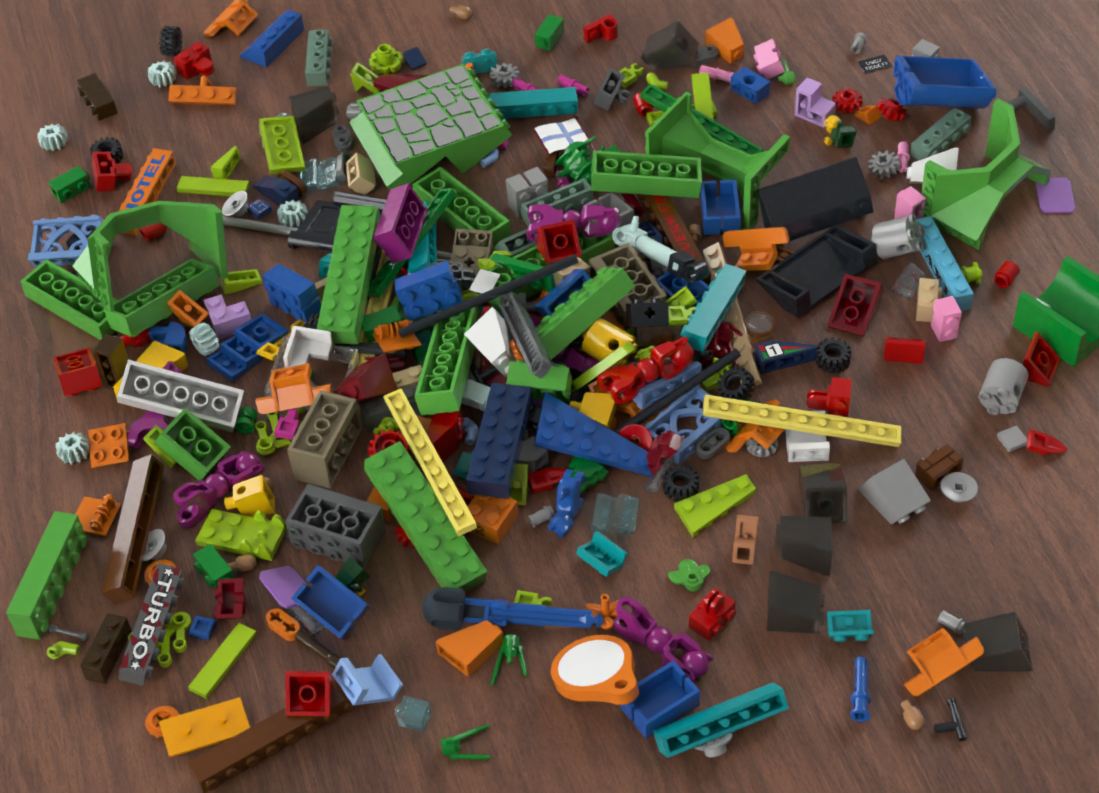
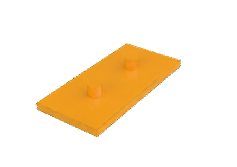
[159,697,250,758]

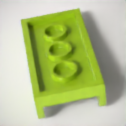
[259,116,305,174]
[195,509,287,561]

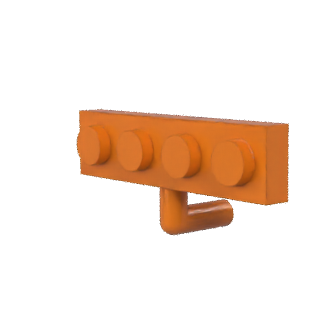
[168,76,237,105]

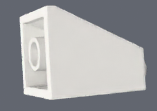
[906,148,959,184]
[464,307,516,377]

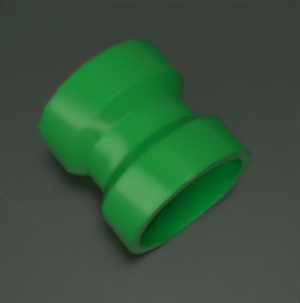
[235,407,258,434]

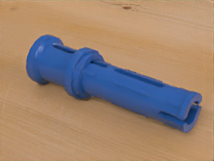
[850,657,871,722]

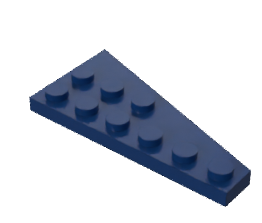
[534,392,652,476]

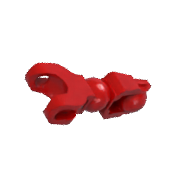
[597,337,694,404]

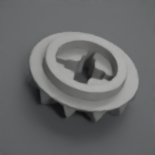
[746,438,778,457]

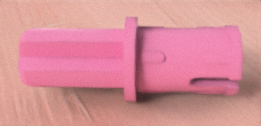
[699,65,734,83]
[896,142,910,173]

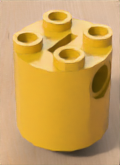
[582,318,638,367]

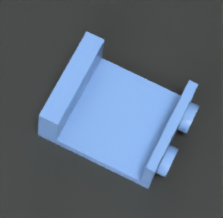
[332,654,403,706]

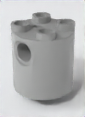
[871,214,926,259]
[978,358,1029,415]

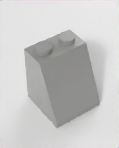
[858,459,931,525]

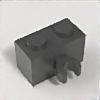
[593,68,630,111]

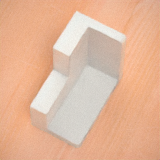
[283,326,333,368]

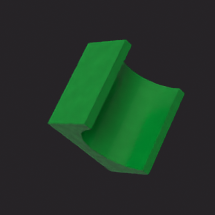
[1013,256,1099,367]

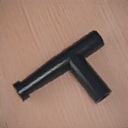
[692,350,713,361]
[470,358,498,386]
[934,698,967,742]

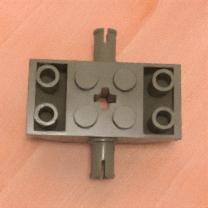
[437,229,493,295]

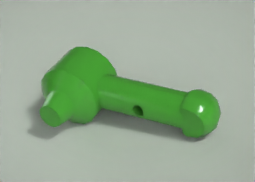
[778,59,796,85]

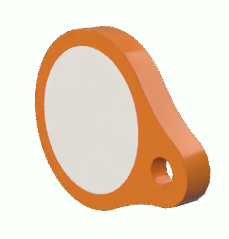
[551,635,639,705]

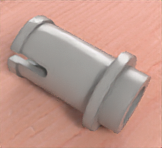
[851,32,867,54]
[528,505,555,528]
[937,610,967,635]

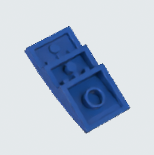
[206,313,288,382]

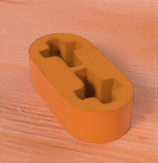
[266,608,300,641]

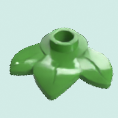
[668,559,710,591]

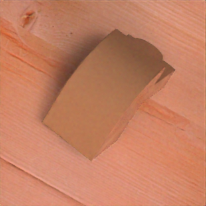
[732,515,758,565]

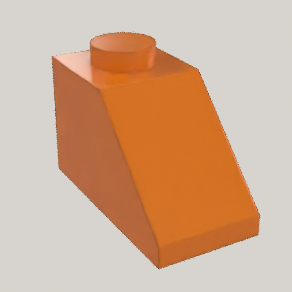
[167,290,209,329]

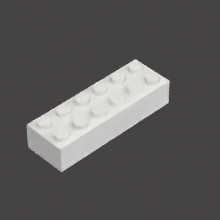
[117,360,244,433]

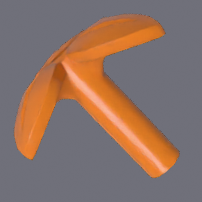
[586,594,623,630]

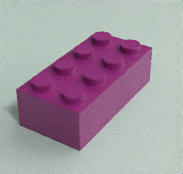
[373,183,428,263]

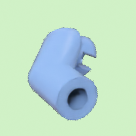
[480,148,499,168]
[462,417,479,445]

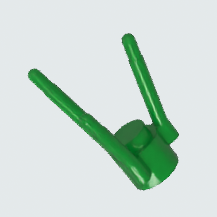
[490,634,527,686]
[440,724,490,760]

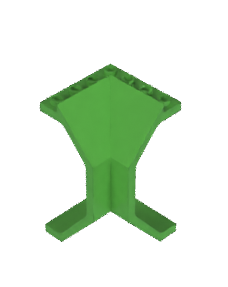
[645,92,790,230]
[921,99,1052,250]
[72,201,228,311]

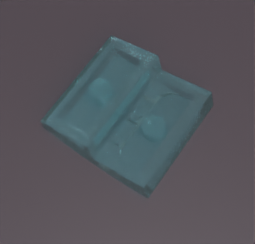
[301,156,339,190]
[590,493,639,534]

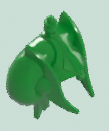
[555,136,622,186]

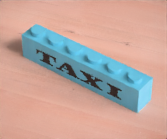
[917,216,973,311]

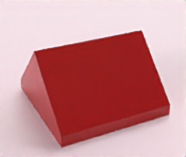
[537,219,582,264]
[1023,332,1061,386]
[884,337,926,364]
[285,671,334,716]

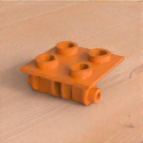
[373,319,421,353]
[88,423,129,468]
[75,494,122,536]

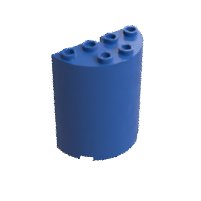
[893,55,997,109]

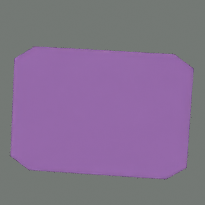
[1036,177,1075,213]
[259,566,307,608]

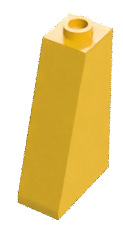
[113,340,189,398]

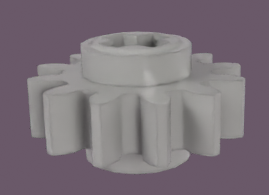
[489,63,520,88]
[868,150,900,179]

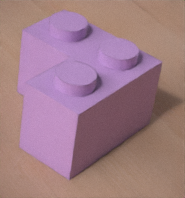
[795,78,836,128]
[204,295,251,340]

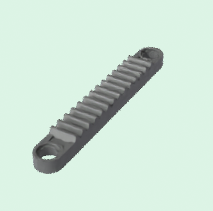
[499,291,551,378]

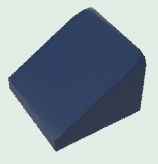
[403,47,427,71]

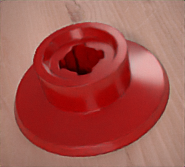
[618,424,653,451]

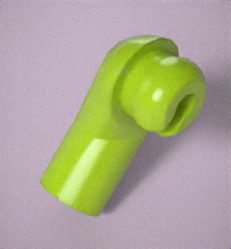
[646,72,668,90]
[47,641,81,659]

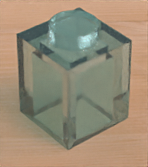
[395,696,431,732]

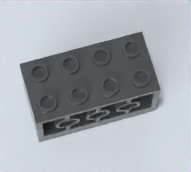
[285,484,386,568]

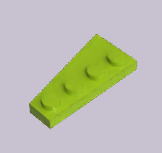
[674,474,756,538]

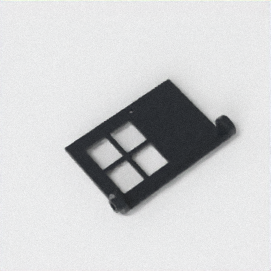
[288,200,383,251]

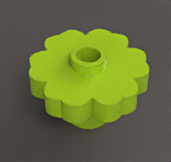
[369,44,403,74]

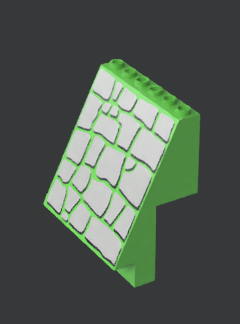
[349,64,512,189]

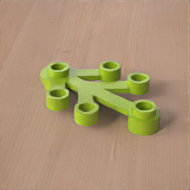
[255,406,307,455]
[128,612,191,667]

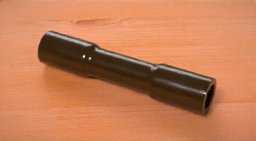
[295,629,341,669]

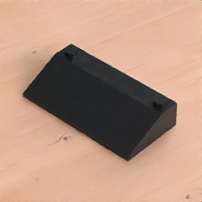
[757,156,874,245]
[756,224,877,317]

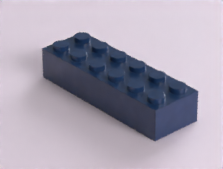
[466,383,533,499]

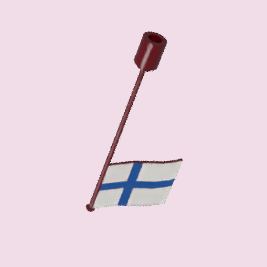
[534,116,644,218]

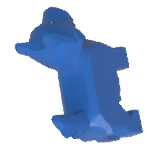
[547,469,585,538]

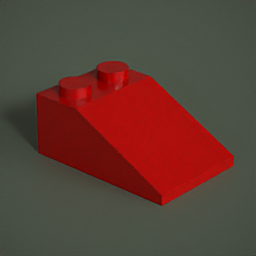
[53,347,102,397]
[426,410,465,463]

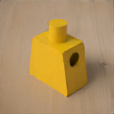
[569,392,617,429]
[224,475,275,516]

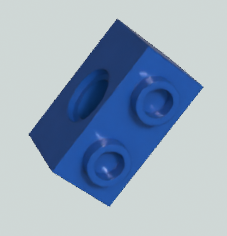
[730,66,770,104]

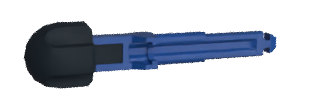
[422,587,603,630]

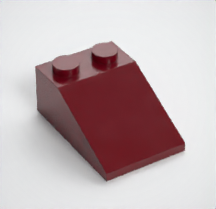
[827,274,884,337]

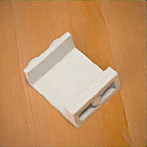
[785,410,830,462]

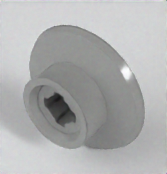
[222,191,248,217]
[941,472,978,502]
[143,529,167,561]
[695,732,732,757]

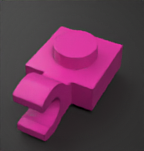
[274,408,300,440]

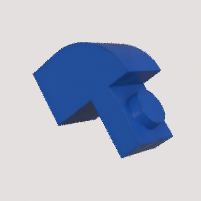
[149,321,189,355]

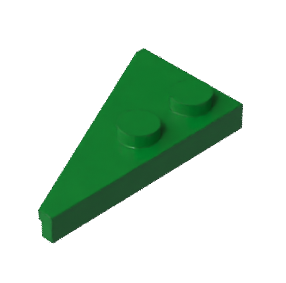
[490,253,556,292]

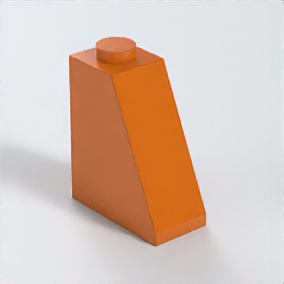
[705,17,744,64]
[436,620,503,677]

